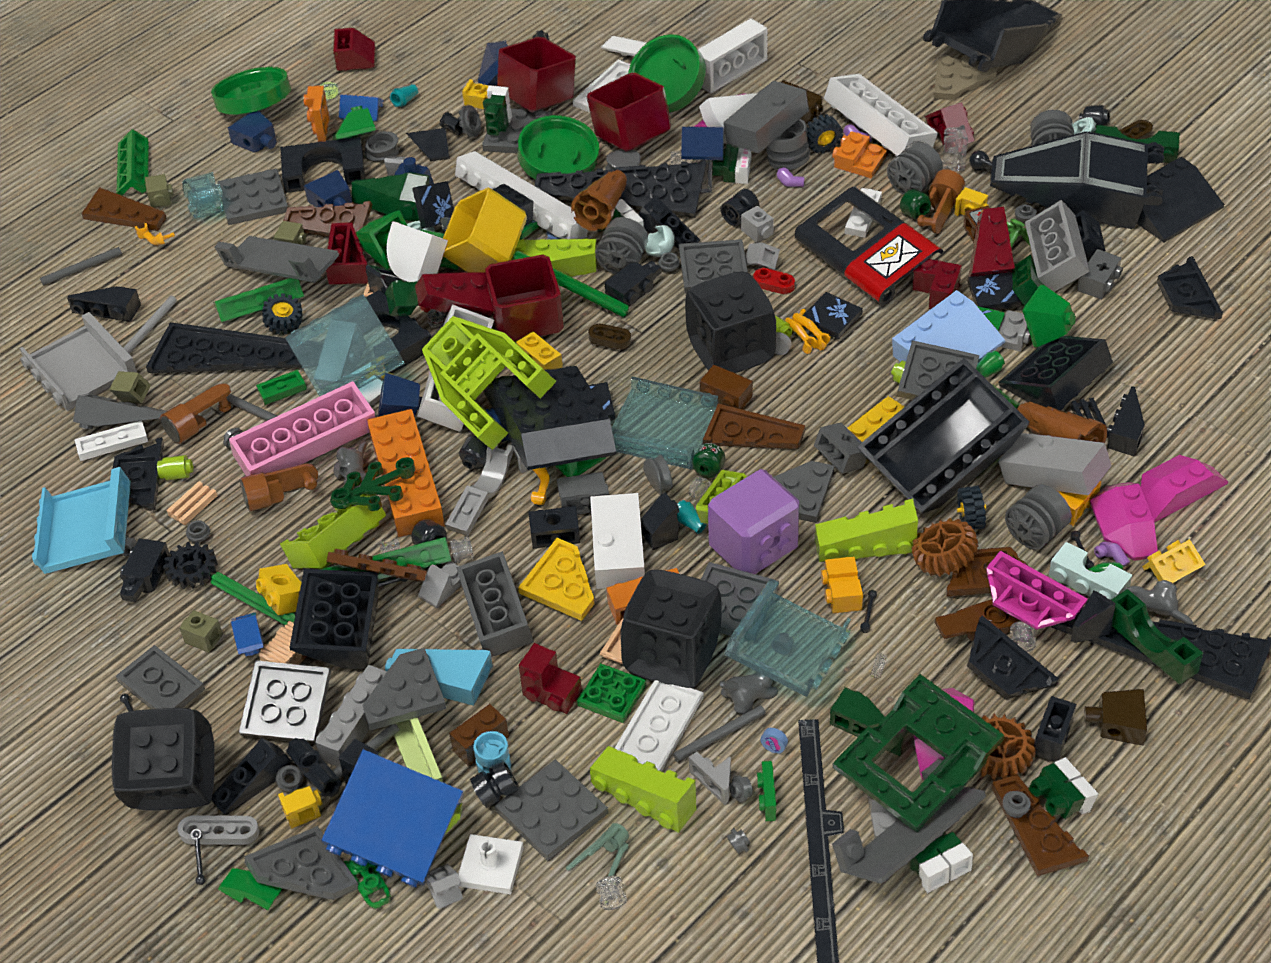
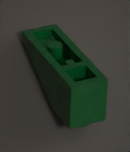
[1012,255,1044,306]
[830,687,904,756]

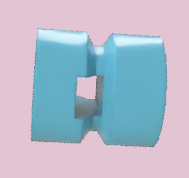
[473,731,511,773]

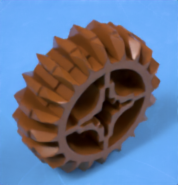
[911,518,979,577]
[981,713,1036,781]

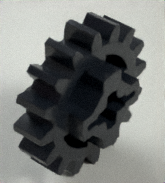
[163,542,218,589]

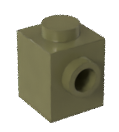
[145,174,174,208]
[273,221,306,245]
[109,371,151,404]
[180,610,223,653]

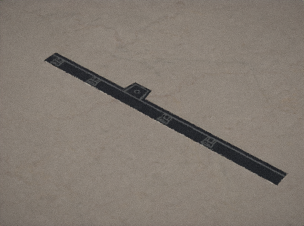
[798,719,844,963]

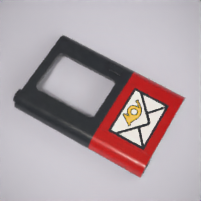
[795,186,944,305]

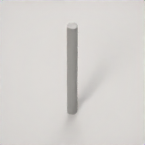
[123,296,177,354]

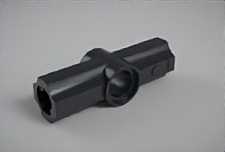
[286,738,342,798]

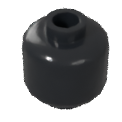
[1079,105,1110,132]
[459,435,488,469]
[411,519,447,545]

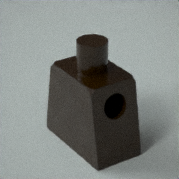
[1084,689,1147,745]

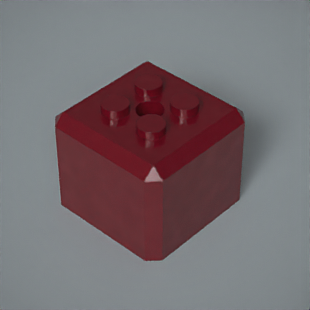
[497,37,576,113]
[586,73,672,152]
[485,254,564,341]

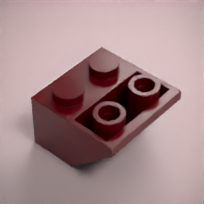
[333,27,375,71]

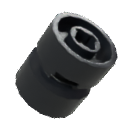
[720,188,760,227]
[470,760,520,809]

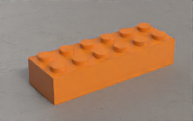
[367,409,445,537]

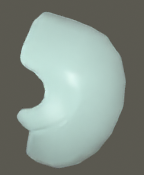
[646,225,674,257]

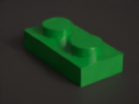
[256,370,307,405]
[757,761,776,821]

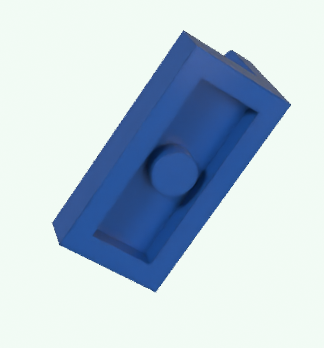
[339,95,383,121]

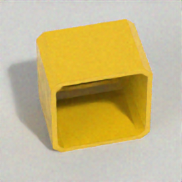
[443,187,527,272]

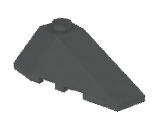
[73,394,167,429]

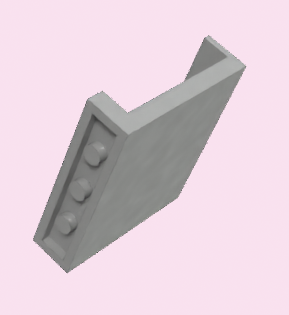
[20,312,137,411]

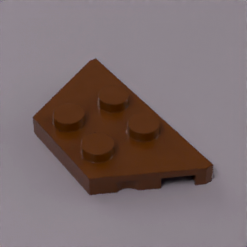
[946,547,1028,597]

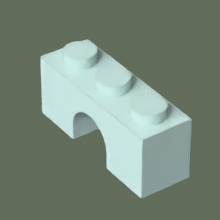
[1049,542,1132,600]

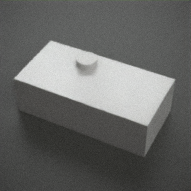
[698,19,767,94]
[590,493,645,589]

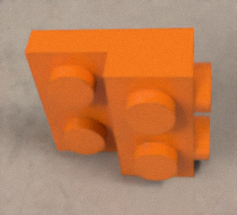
[304,86,330,142]
[832,131,888,178]

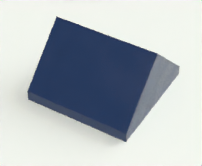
[681,127,724,160]

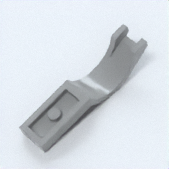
[445,445,514,536]

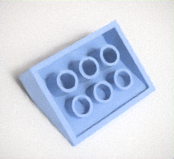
[892,290,1005,363]

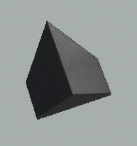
[406,128,450,162]
[366,264,408,295]
[1071,590,1116,643]

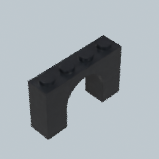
[280,137,366,193]
[336,290,432,373]

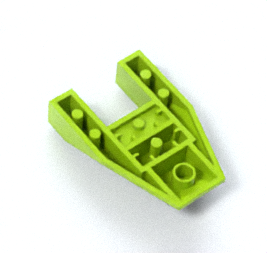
[422,316,556,450]

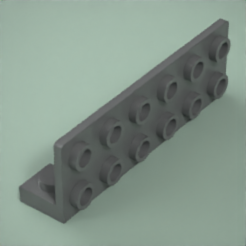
[214,236,339,283]
[832,759,986,884]

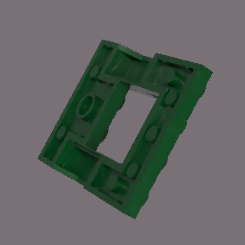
[832,674,1004,833]

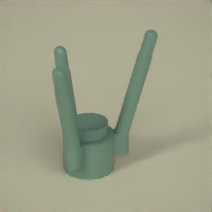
[566,823,629,880]

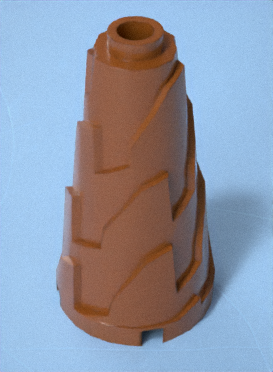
[571,170,627,231]
[1017,402,1107,443]

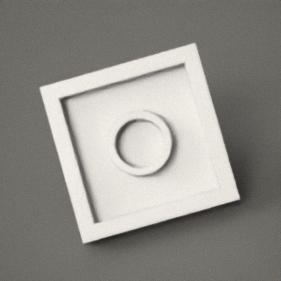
[458,834,524,895]

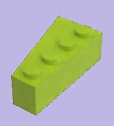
[511,239,597,277]
[280,494,386,569]
[815,499,918,562]
[590,746,697,833]

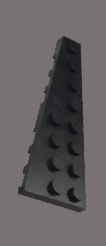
[534,160,707,218]
[146,322,325,373]
[1051,607,1271,700]

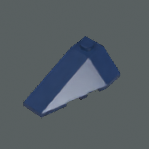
[478,40,508,86]

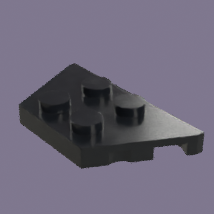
[1157,256,1223,319]
[112,438,164,510]
[967,615,1059,700]

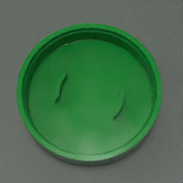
[628,34,706,113]
[211,67,291,114]
[517,115,599,180]

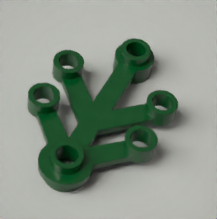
[330,457,416,511]

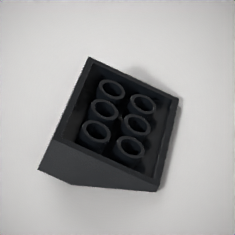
[1136,157,1224,243]
[998,336,1113,410]
[289,569,379,669]

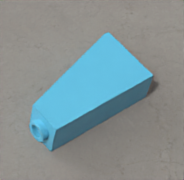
[385,649,493,706]

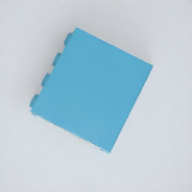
[32,467,131,574]

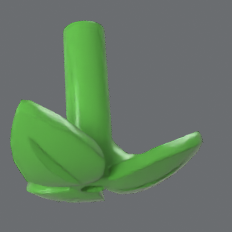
[1007,219,1030,247]

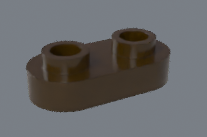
[1119,120,1153,139]
[588,323,631,350]

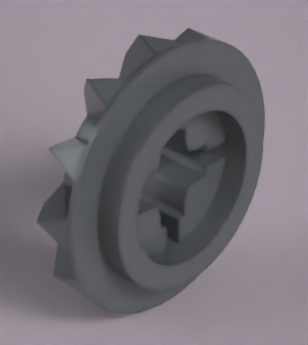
[458,105,481,137]

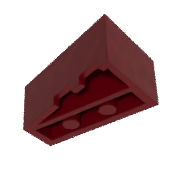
[967,207,1015,281]
[326,222,368,285]
[415,272,494,318]

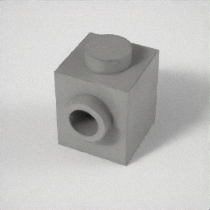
[741,206,774,243]

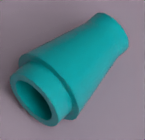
[390,84,419,107]
[677,500,707,534]

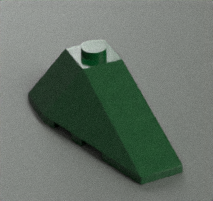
[351,172,429,222]

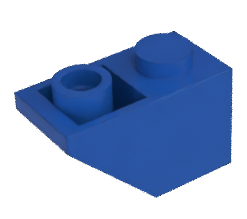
[231,612,264,656]

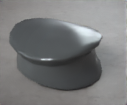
[365,131,399,161]
[605,149,641,170]
[643,454,673,495]

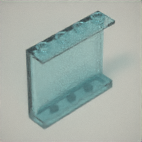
[285,294,404,397]
[612,376,718,470]
[724,578,851,697]

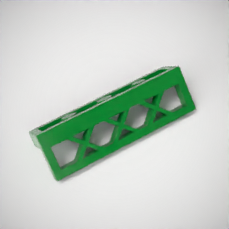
[116,129,149,196]
[213,278,304,322]

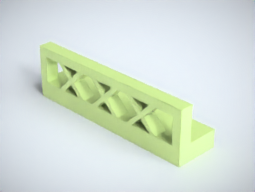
[393,717,443,782]

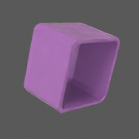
[708,469,799,574]

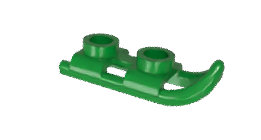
[344,861,391,909]

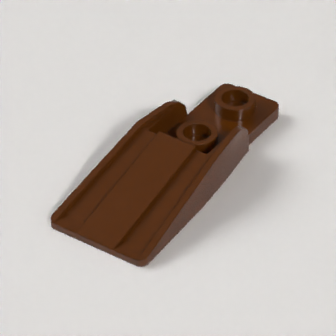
[935,599,1029,641]

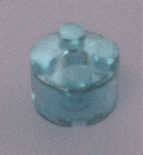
[182,172,224,219]

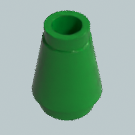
[976,351,1005,378]

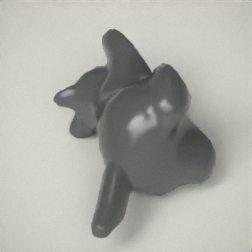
[333,442,368,489]
[1125,580,1194,625]
[720,664,778,714]

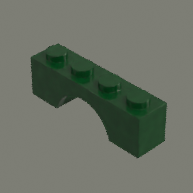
[1095,125,1180,163]
[386,280,418,316]
[1111,589,1203,685]

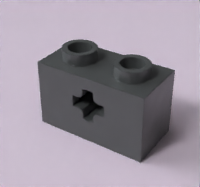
[1077,249,1123,300]
[814,423,867,474]

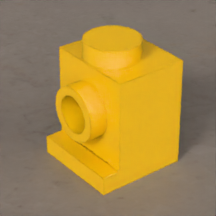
[462,79,488,109]
[954,187,989,216]
[278,786,322,829]

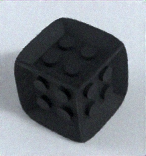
[685,271,776,373]
[621,570,722,688]
[112,708,215,811]

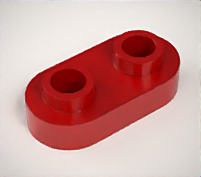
[753,268,795,294]

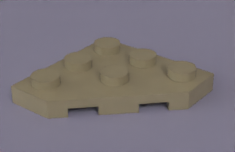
[934,56,997,100]

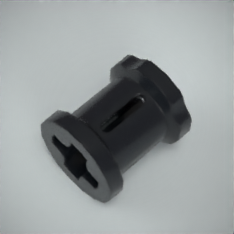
[440,112,463,136]

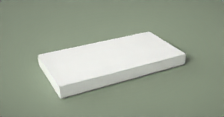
[573,60,630,112]
[615,680,704,772]

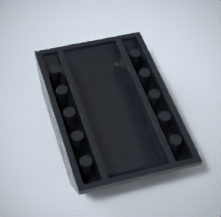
[857,358,1030,514]
[483,366,616,470]

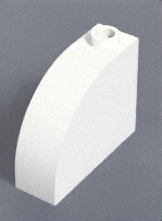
[699,93,758,148]
[387,222,448,282]

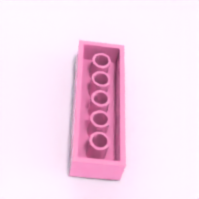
[229,381,375,476]

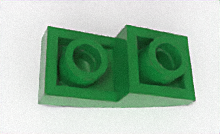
[218,868,283,910]

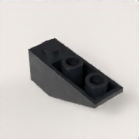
[638,196,700,249]
[67,286,141,322]
[1106,386,1145,457]
[211,738,293,815]

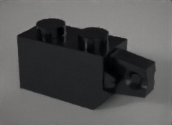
[604,261,661,306]
[120,538,171,602]

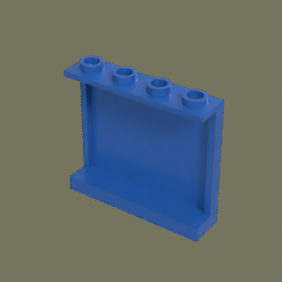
[322,749,464,888]

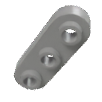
[178,815,259,845]

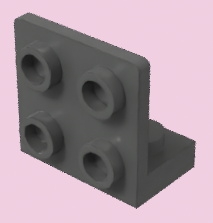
[557,472,609,514]

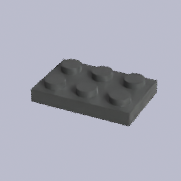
[116,645,205,709]

